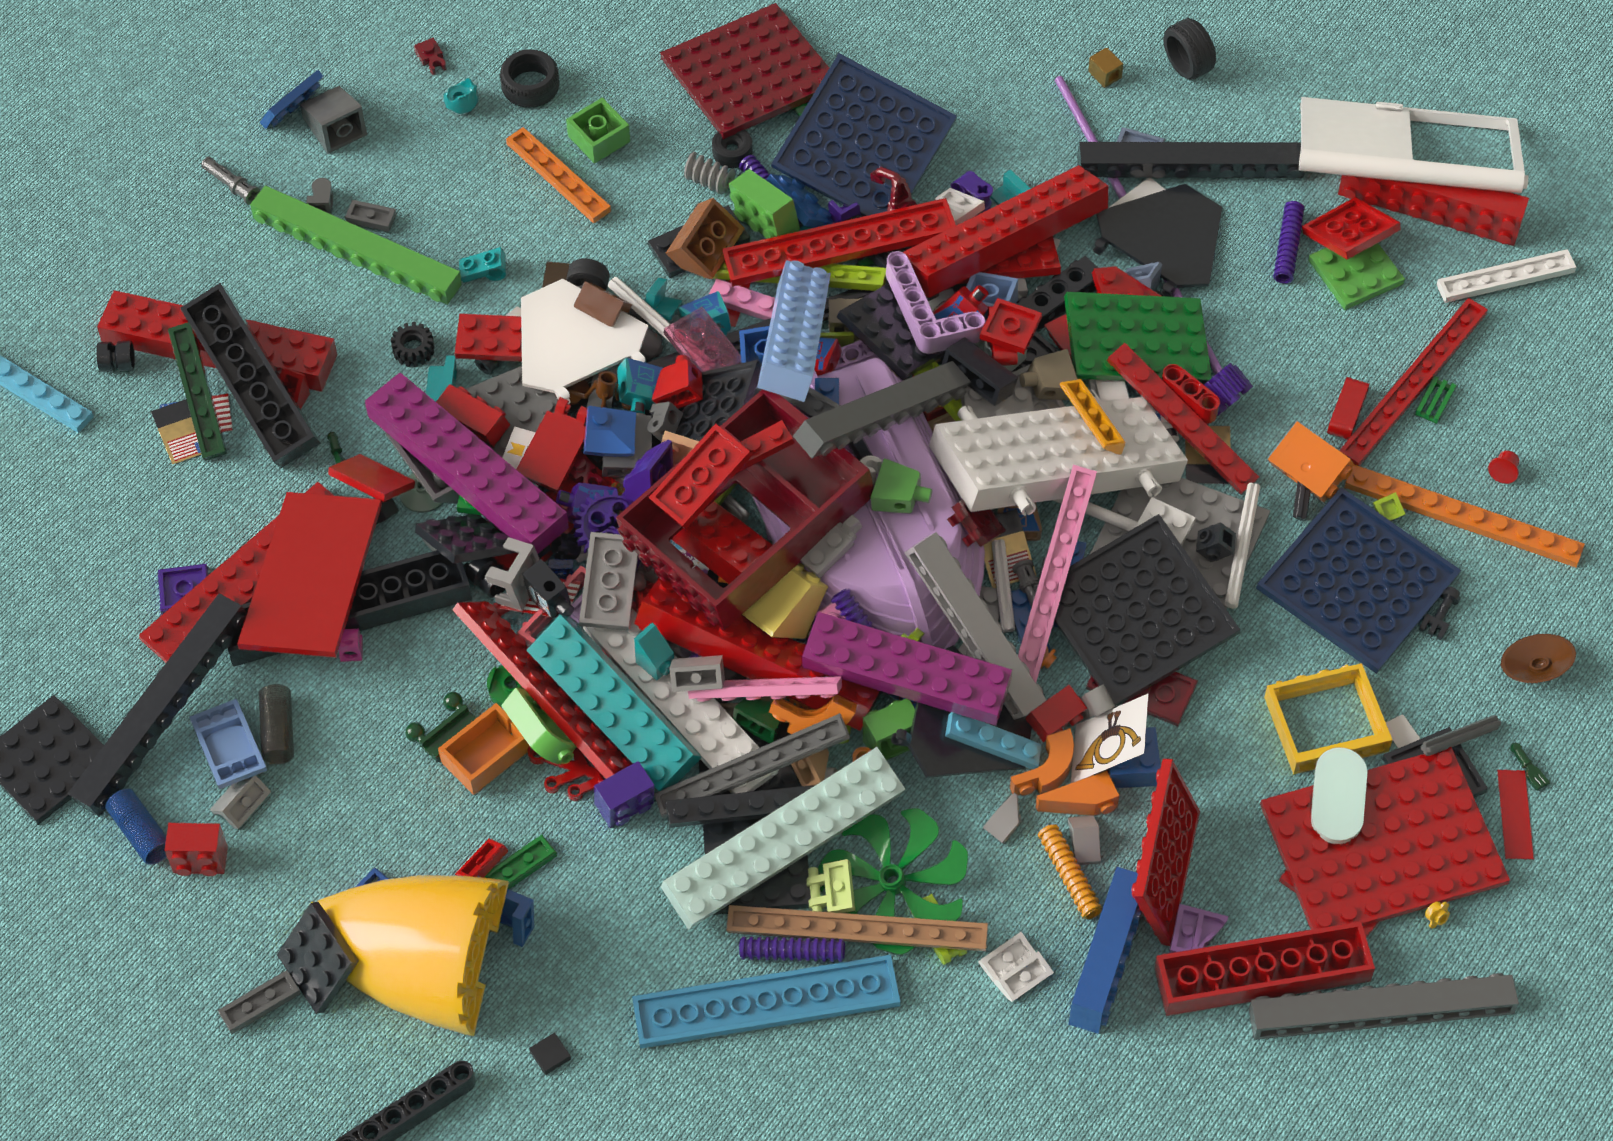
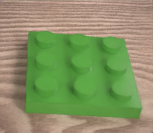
[1308,243,1405,310]

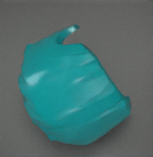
[443,78,479,114]

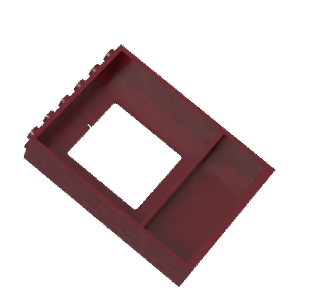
[616,389,874,630]

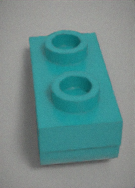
[459,247,506,283]

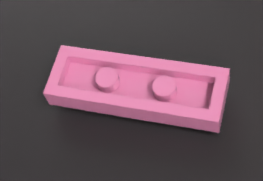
[709,279,775,320]

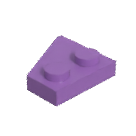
[1169,904,1228,953]

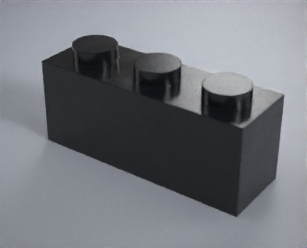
[942,337,1018,406]

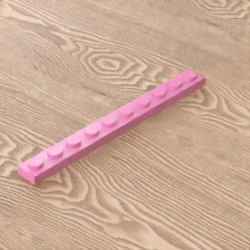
[1018,465,1097,683]

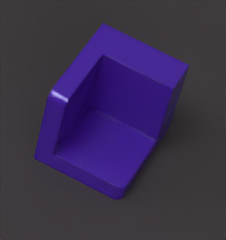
[828,200,861,223]

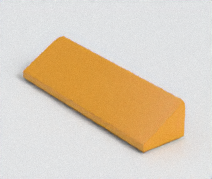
[1060,379,1126,455]

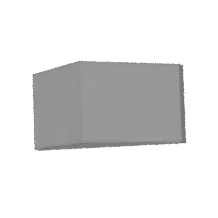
[1068,815,1101,865]

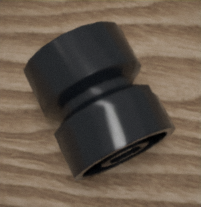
[96,340,135,373]
[465,557,507,598]

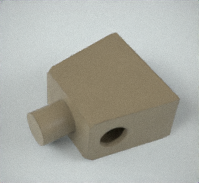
[1019,349,1077,400]

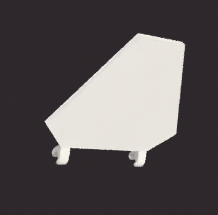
[521,279,648,404]

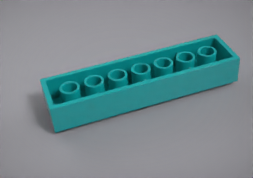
[526,614,702,791]

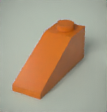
[1036,771,1119,816]

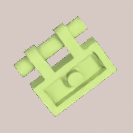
[806,859,855,913]

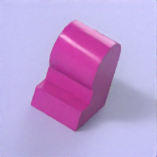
[339,628,363,662]

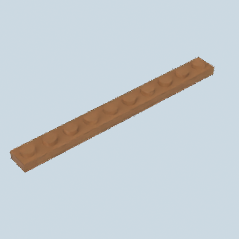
[726,905,988,951]

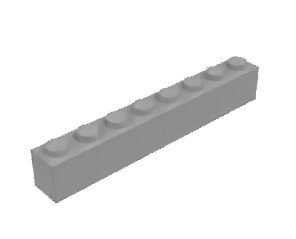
[904,532,1046,720]

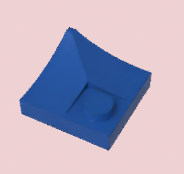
[583,406,636,457]

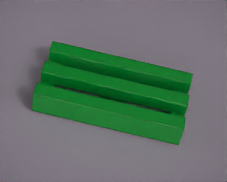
[1415,376,1456,424]

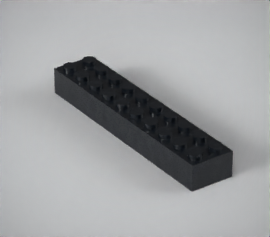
[227,550,472,667]

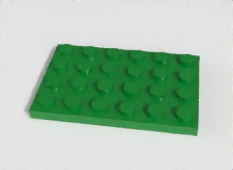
[1064,292,1212,384]

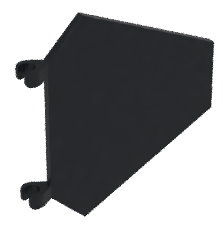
[1093,184,1222,297]
[891,645,1032,778]

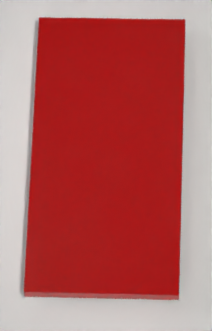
[237,492,382,658]

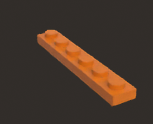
[506,127,611,224]

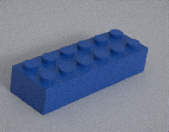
[1068,867,1143,1034]

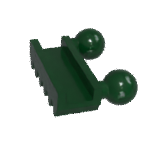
[405,692,476,763]

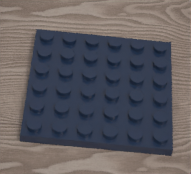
[771,53,957,217]
[1256,487,1461,674]

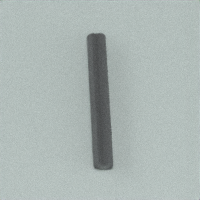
[1421,715,1501,756]

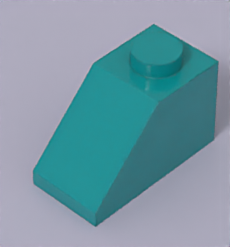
[634,623,674,681]

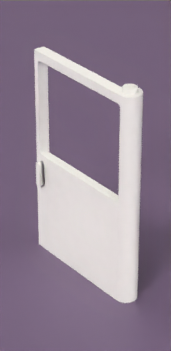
[1299,97,1528,193]

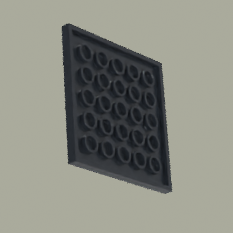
[1034,514,1241,709]

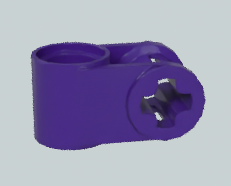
[951,171,993,213]

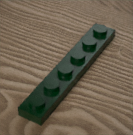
[168,322,228,461]

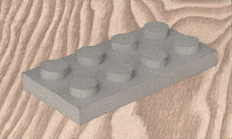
[579,532,638,631]

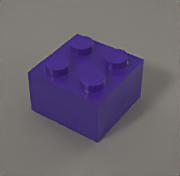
[594,761,654,828]

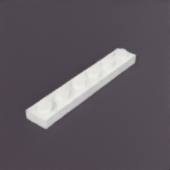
[1437,249,1576,303]

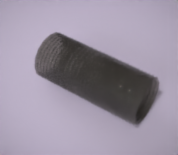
[258,684,294,764]

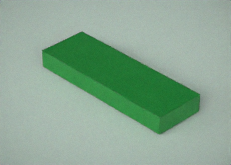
[484,834,557,889]

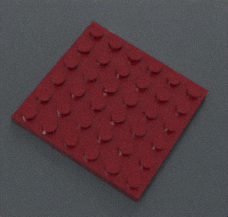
[660,3,829,139]

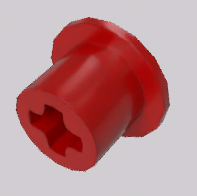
[1488,451,1520,484]

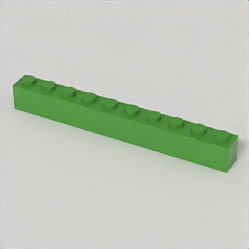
[250,185,462,305]

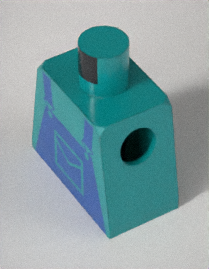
[678,291,731,341]
[617,357,663,414]

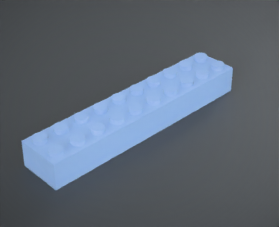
[757,260,830,402]

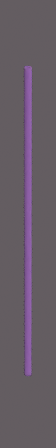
[1055,76,1222,375]

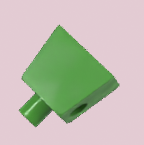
[871,458,932,513]

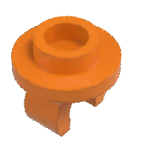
[1040,647,1057,670]

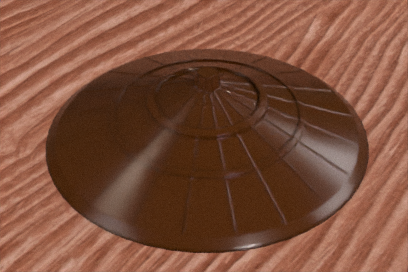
[1501,634,1576,683]

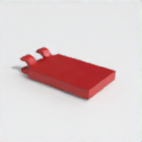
[516,397,587,493]

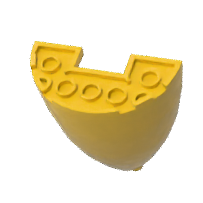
[309,875,509,1036]

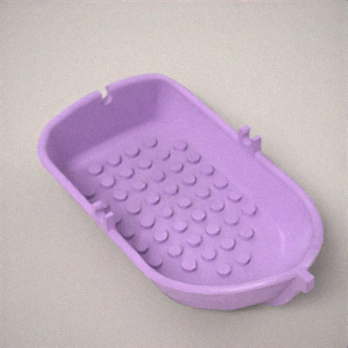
[753,358,985,649]

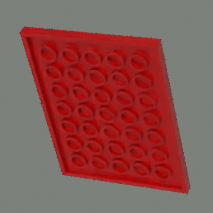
[1260,746,1510,929]

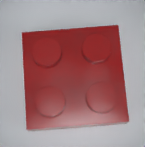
[980,298,1042,354]

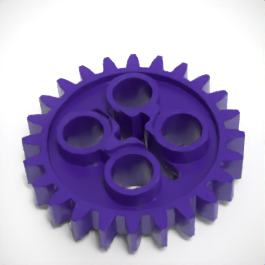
[574,489,639,558]

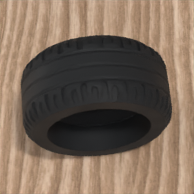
[1163,18,1216,80]
[500,49,559,108]

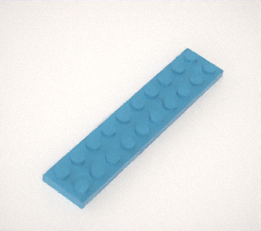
[632,955,901,1049]

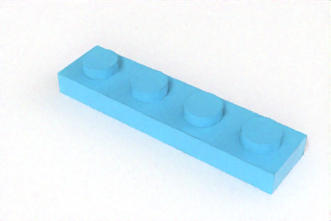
[945,712,1042,769]

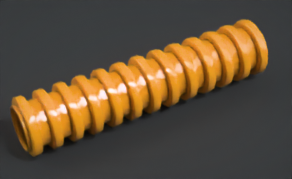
[1038,824,1103,919]

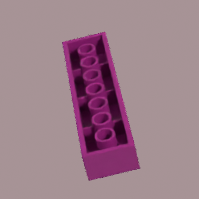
[802,612,1012,726]

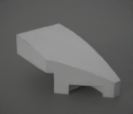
[983,793,1021,844]

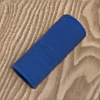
[105,789,167,865]

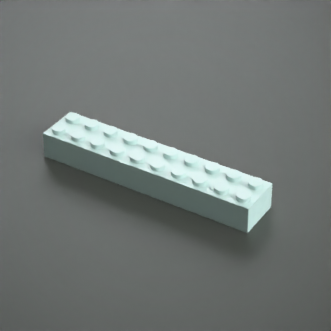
[660,747,905,930]

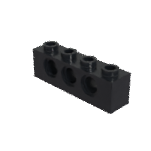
[1017,256,1098,332]

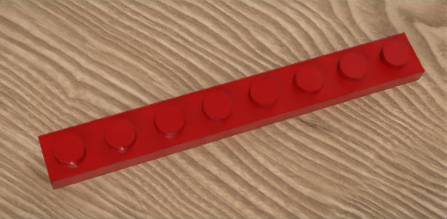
[1107,343,1259,495]

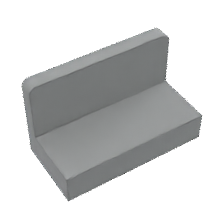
[210,775,271,829]

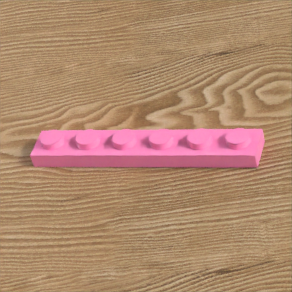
[688,677,842,702]

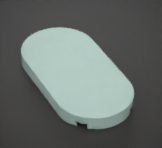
[1311,748,1367,844]

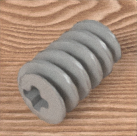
[684,152,736,194]

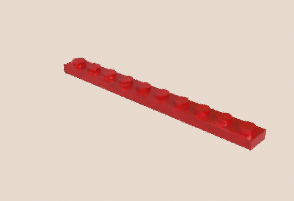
[1339,298,1488,466]

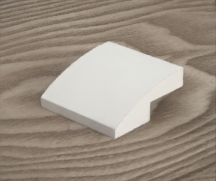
[978,932,1054,1002]

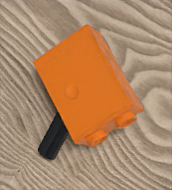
[1268,421,1354,520]

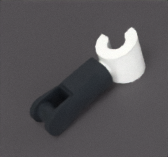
[847,438,882,486]

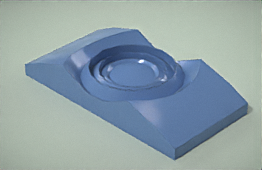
[189,699,267,789]

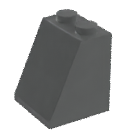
[300,86,367,154]

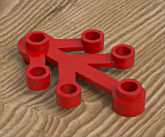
[528,746,605,801]

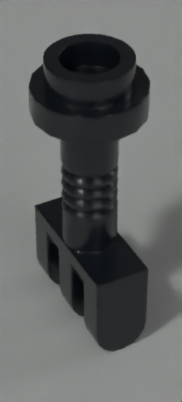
[1419,587,1460,640]

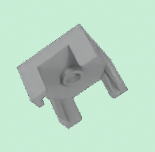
[485,537,539,611]

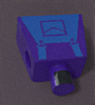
[556,483,617,525]

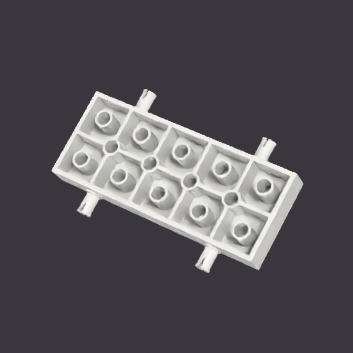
[929,389,1188,516]

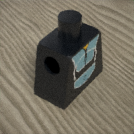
[522,559,574,618]

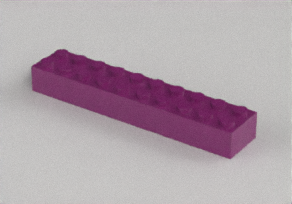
[365,372,569,554]

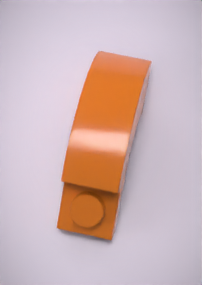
[769,694,857,734]
[1010,729,1074,796]

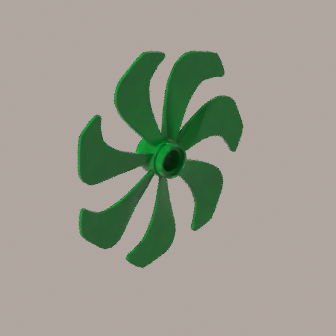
[818,808,968,955]

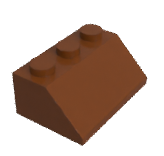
[666,198,745,279]

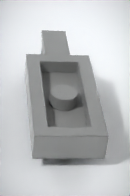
[800,515,862,578]

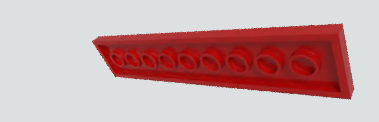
[722,198,956,287]
[139,482,334,663]
[453,601,633,779]

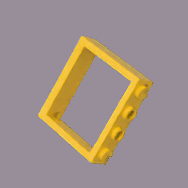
[1264,663,1392,775]

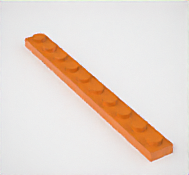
[1344,465,1585,568]

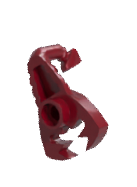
[870,167,917,211]

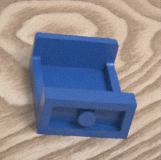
[478,876,535,947]

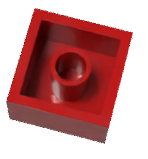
[164,823,228,876]

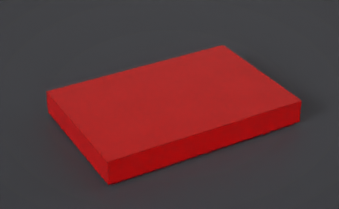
[328,454,415,502]

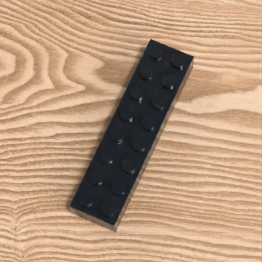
[180,283,321,469]

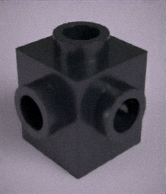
[1196,522,1236,562]

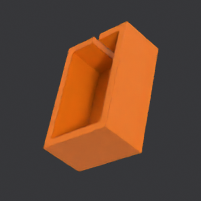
[438,703,530,795]

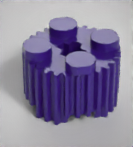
[1204,363,1254,416]

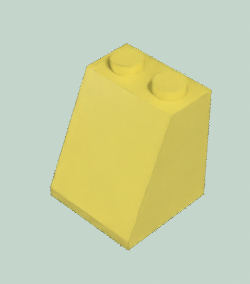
[742,563,828,639]

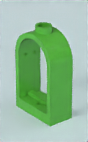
[501,688,577,764]

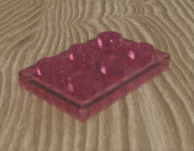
[663,306,741,372]

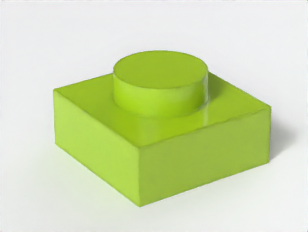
[1372,492,1405,521]

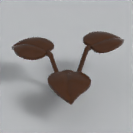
[556,371,646,449]

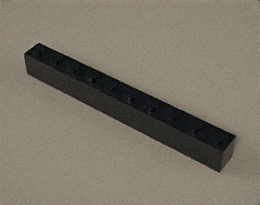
[1077,142,1305,179]
[68,593,247,817]

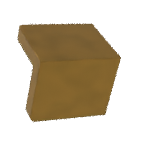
[1088,48,1123,88]

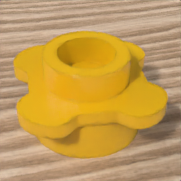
[1425,902,1450,929]

